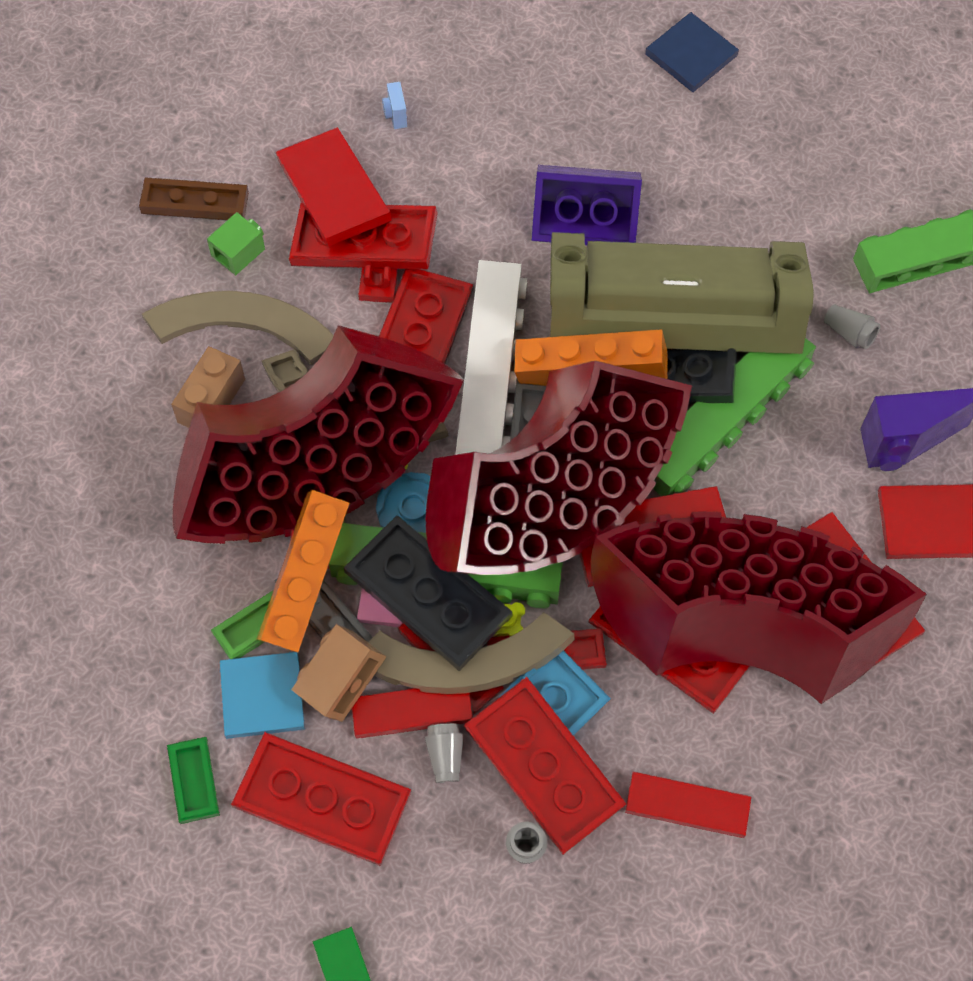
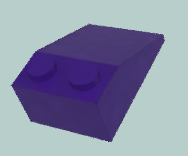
[860,388,973,471]

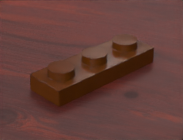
[139,177,249,220]

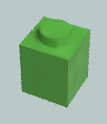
[207,212,265,276]

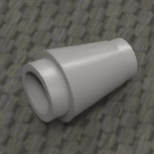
[824,304,880,349]
[424,723,464,783]
[506,822,547,864]

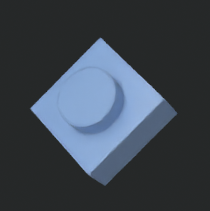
[382,82,407,129]

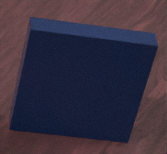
[645,12,739,92]

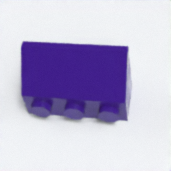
[531,164,642,245]

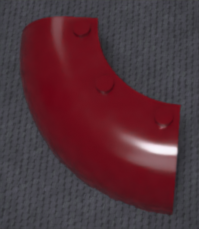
[173,325,464,544]
[426,361,692,575]
[591,511,927,704]

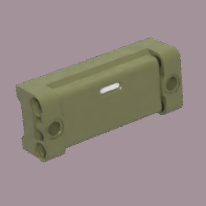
[550,232,814,354]

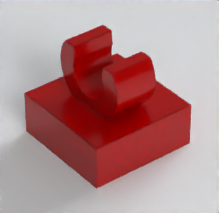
[358,265,398,303]

